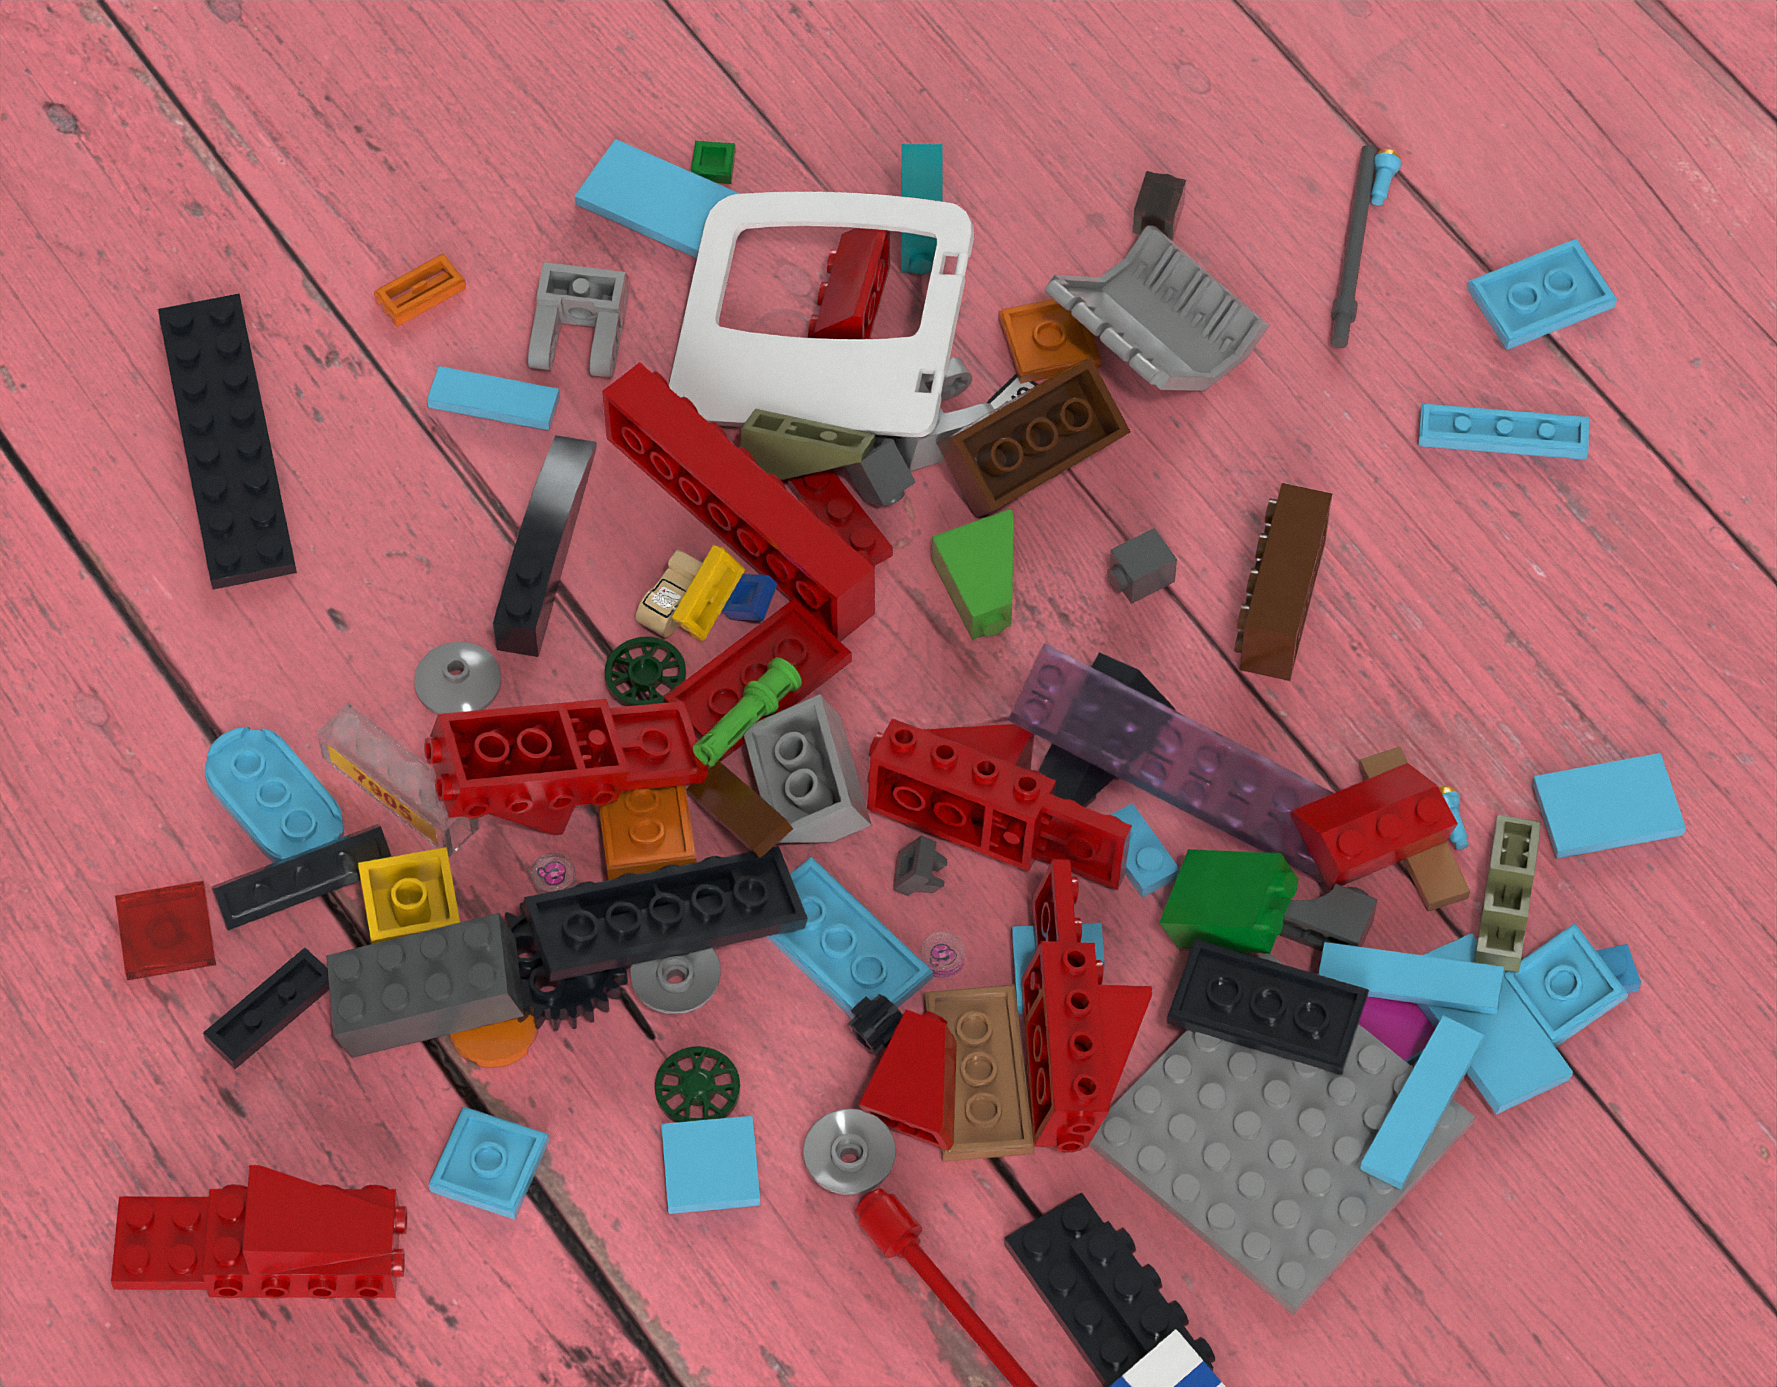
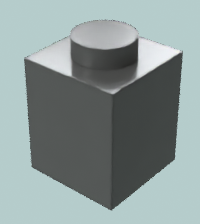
[845,437,916,506]
[1107,528,1177,604]

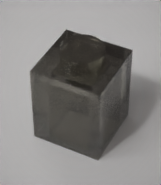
[1133,171,1186,241]

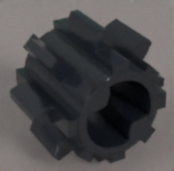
[847,994,903,1055]

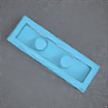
[427,366,560,431]

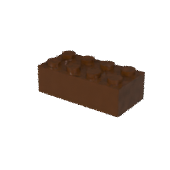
[936,358,1131,517]
[1234,483,1332,681]

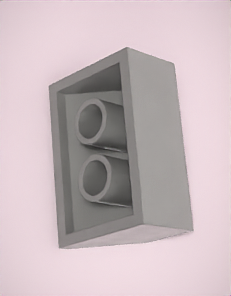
[744,694,872,843]

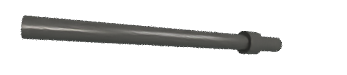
[1331,145,1377,348]

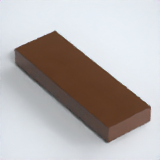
[686,761,793,858]

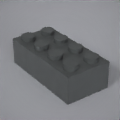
[326,913,524,1058]

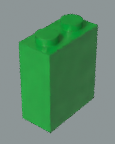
[1159,849,1299,953]

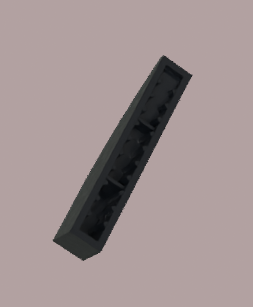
[493,435,597,657]

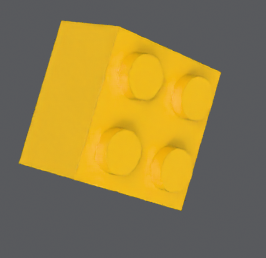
[358,847,460,944]

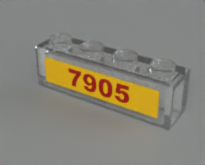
[317,703,479,857]

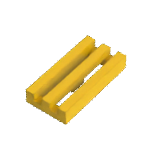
[671,545,745,642]

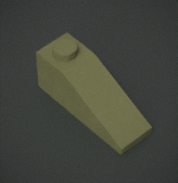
[740,409,876,480]

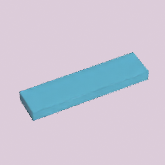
[1418,403,1589,460]
[1318,942,1505,1015]
[1360,1015,1484,1190]

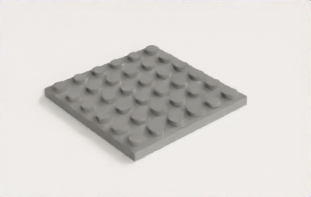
[1089,953,1475,1315]

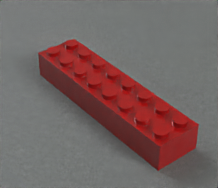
[602,362,875,642]

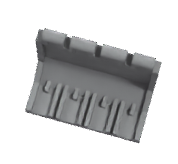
[1045,225,1270,391]

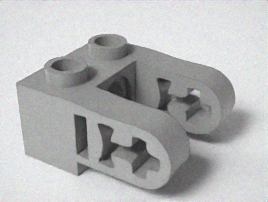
[528,262,629,378]
[885,357,994,472]

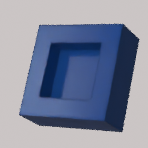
[721,574,778,621]

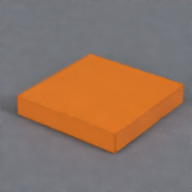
[999,299,1101,384]

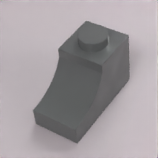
[1279,883,1377,952]

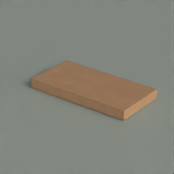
[925,984,1034,1162]

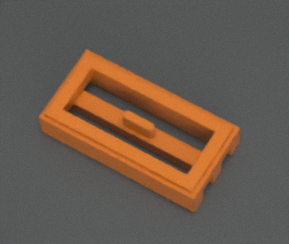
[373,253,466,327]

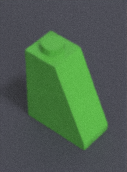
[932,509,1014,640]

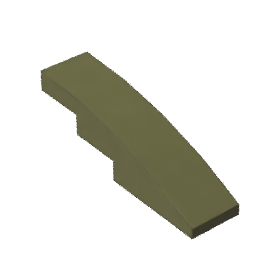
[1474,814,1541,973]

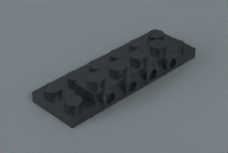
[522,846,808,982]
[1004,1193,1215,1387]

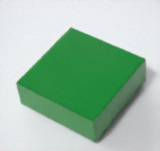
[691,141,736,184]

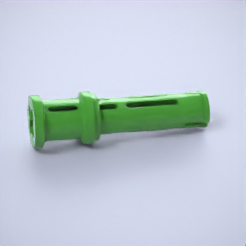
[693,657,802,767]

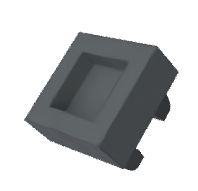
[893,835,947,896]

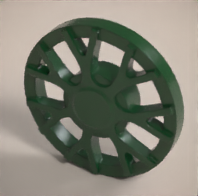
[605,637,686,706]
[655,1046,740,1123]

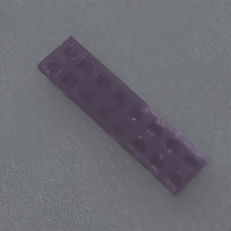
[1007,643,1333,882]

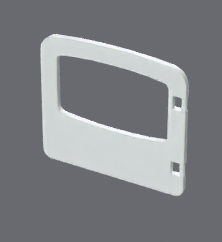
[669,192,974,437]

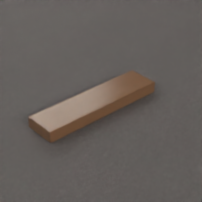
[1359,747,1470,911]

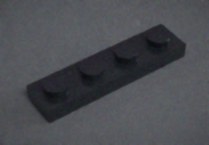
[211,824,392,930]

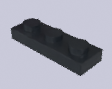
[203,947,330,1069]

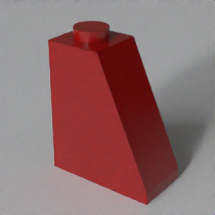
[859,1009,957,1151]

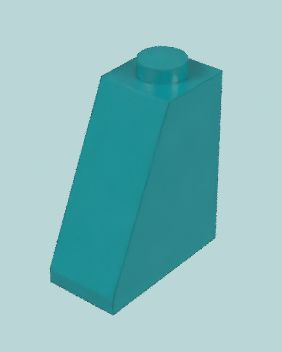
[901,144,943,274]

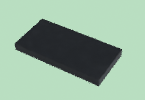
[1167,939,1369,1075]

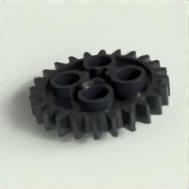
[505,902,630,1031]

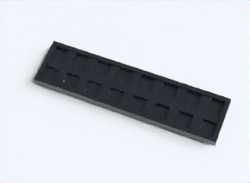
[158,293,297,590]

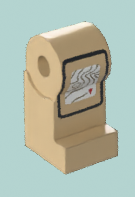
[635,549,702,638]

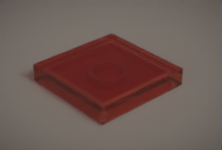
[115,880,217,981]

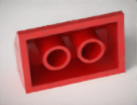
[808,228,890,339]
[1290,763,1458,891]

